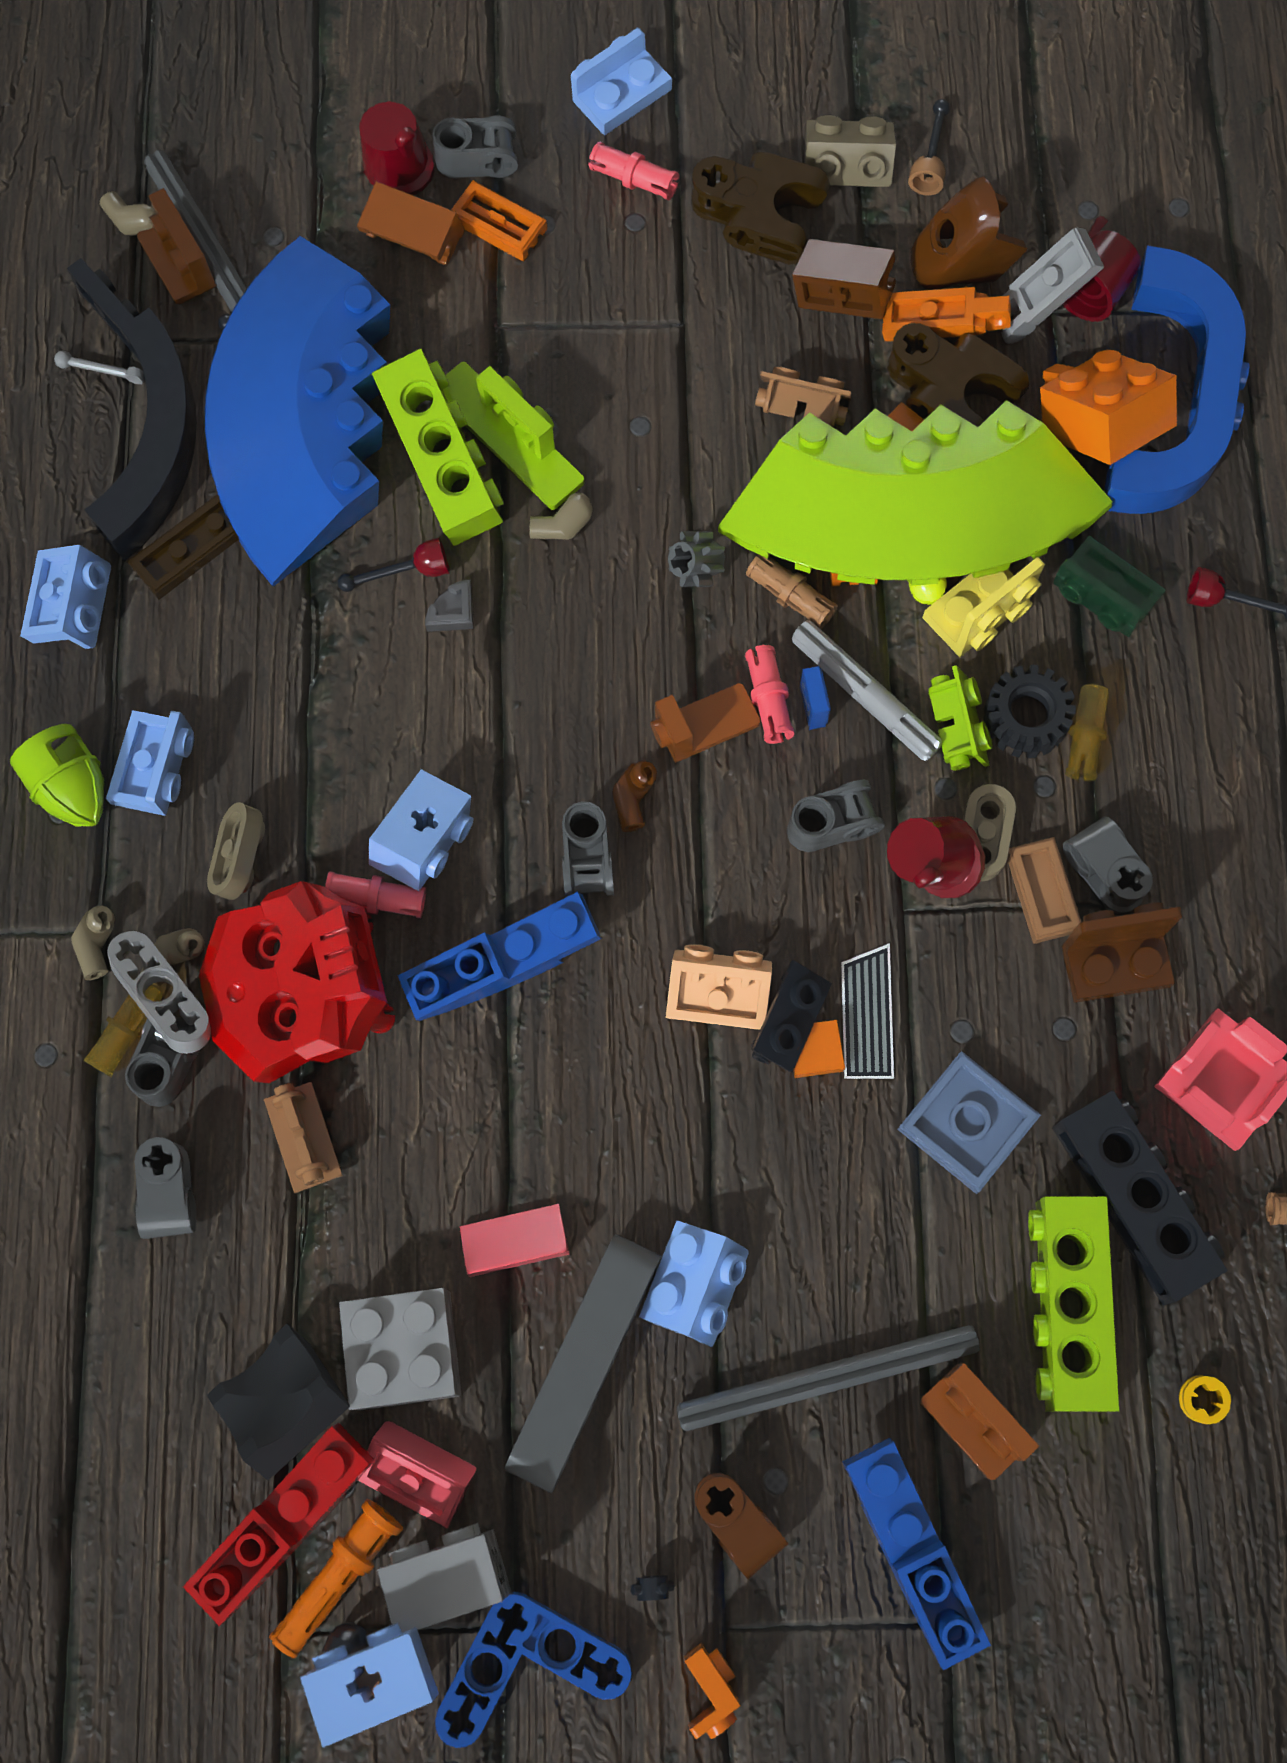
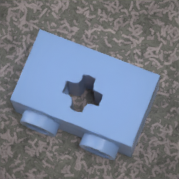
[369,769,474,891]
[300,1623,439,1747]

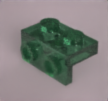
[1053,536,1166,638]

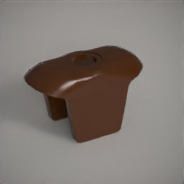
[910,176,1027,290]

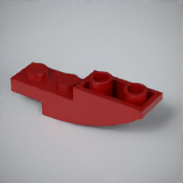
[183,1423,375,1626]

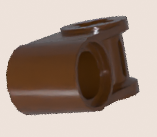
[694,1473,789,1579]

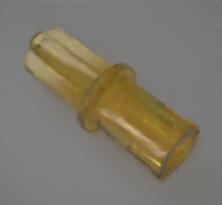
[1065,684,1109,781]
[83,985,162,1077]

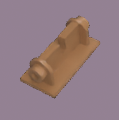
[755,366,852,428]
[264,1082,343,1193]

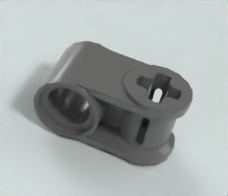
[433,116,518,179]
[787,779,885,852]
[562,801,614,898]
[1063,816,1153,914]
[125,1016,200,1107]
[134,1137,197,1239]

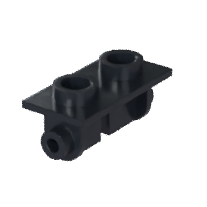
[751,960,832,1072]

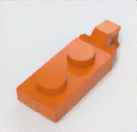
[882,287,1011,342]

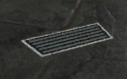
[841,943,894,1079]

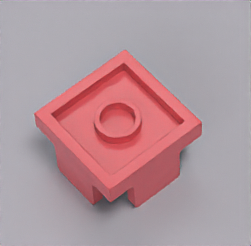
[1154,1008,1287,1151]

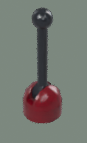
[337,537,450,592]
[1186,567,1287,619]

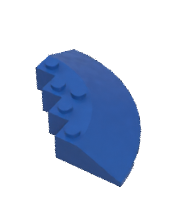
[205,236,390,587]

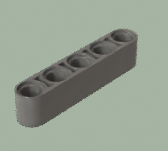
[504,1234,662,1494]

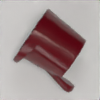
[359,101,435,195]
[1062,215,1141,322]
[887,816,985,898]

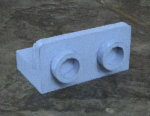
[571,28,672,136]
[20,545,111,649]

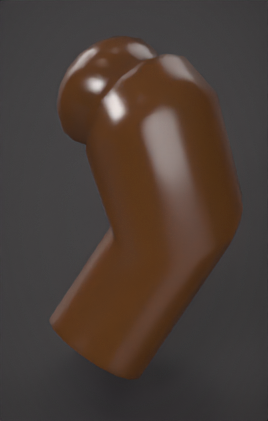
[612,760,657,832]

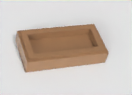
[1007,837,1081,944]

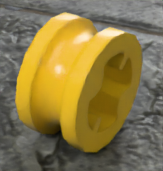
[1179,1375,1231,1425]

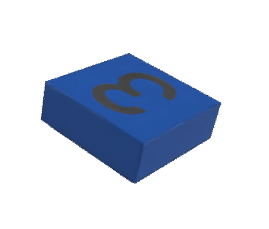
[800,666,831,730]

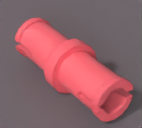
[589,141,679,200]
[745,645,795,744]
[325,872,426,919]

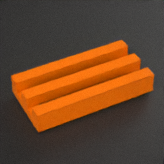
[451,180,547,262]

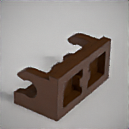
[792,239,896,319]

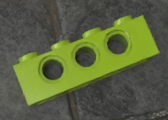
[372,349,504,546]
[1028,1196,1119,1412]

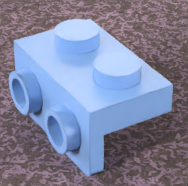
[106,710,194,816]
[639,1220,749,1347]

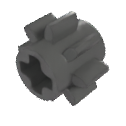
[668,531,725,587]

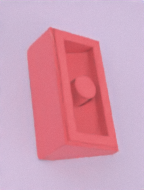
[460,1204,570,1277]
[358,1421,477,1528]

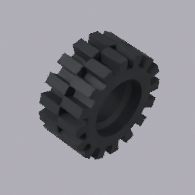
[983,665,1076,759]

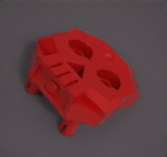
[199,881,395,1083]

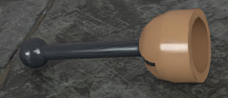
[908,99,950,196]

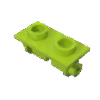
[928,665,992,771]

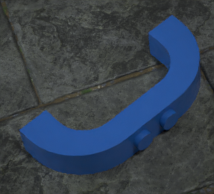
[1103,246,1249,514]

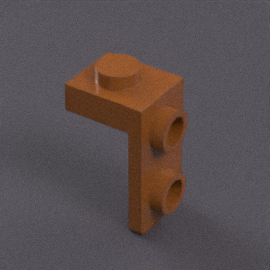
[650,683,760,763]

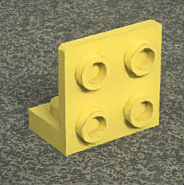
[922,557,1045,657]

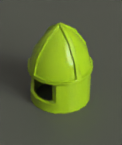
[10,724,104,826]

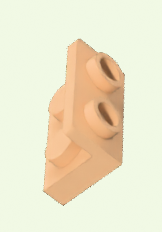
[666,944,772,1030]

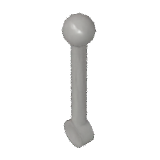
[54,351,145,385]

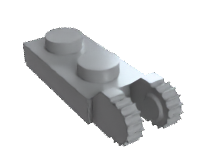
[1001,227,1104,344]

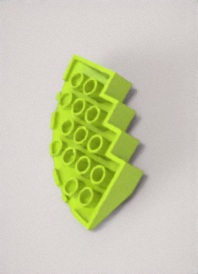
[718,400,1113,586]

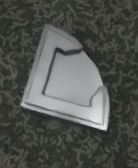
[425,580,474,632]

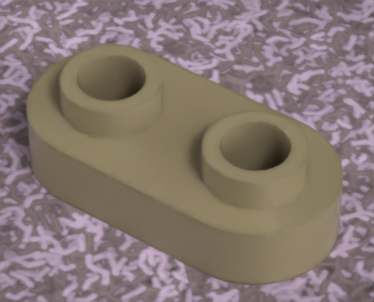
[963,784,1016,881]
[207,802,265,900]

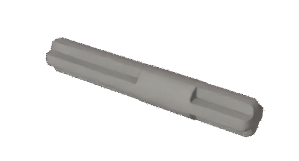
[792,620,942,761]

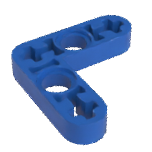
[435,1592,632,1748]

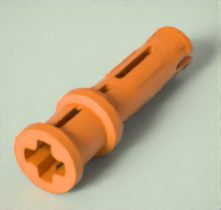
[269,1499,403,1658]

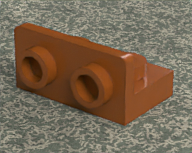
[920,1363,1039,1480]

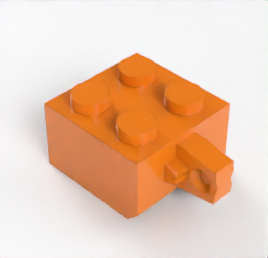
[1040,350,1177,465]

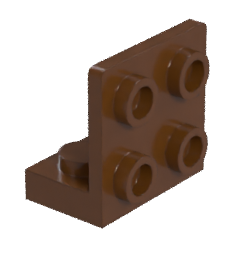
[1061,902,1182,1003]

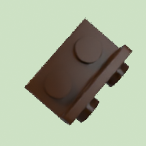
[137,188,216,305]

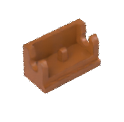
[357,182,465,266]

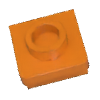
[684,1642,741,1739]

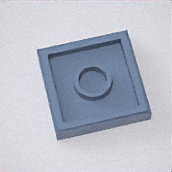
[897,1051,1041,1194]

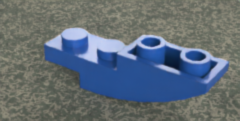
[397,892,602,1021]
[842,1438,991,1670]

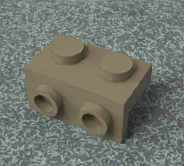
[805,115,896,187]

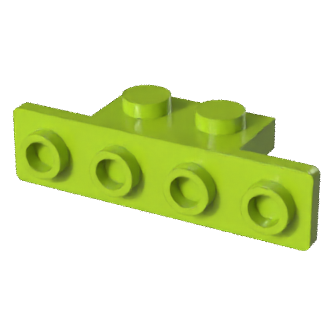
[443,362,585,510]

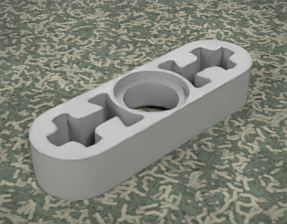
[107,931,211,1053]

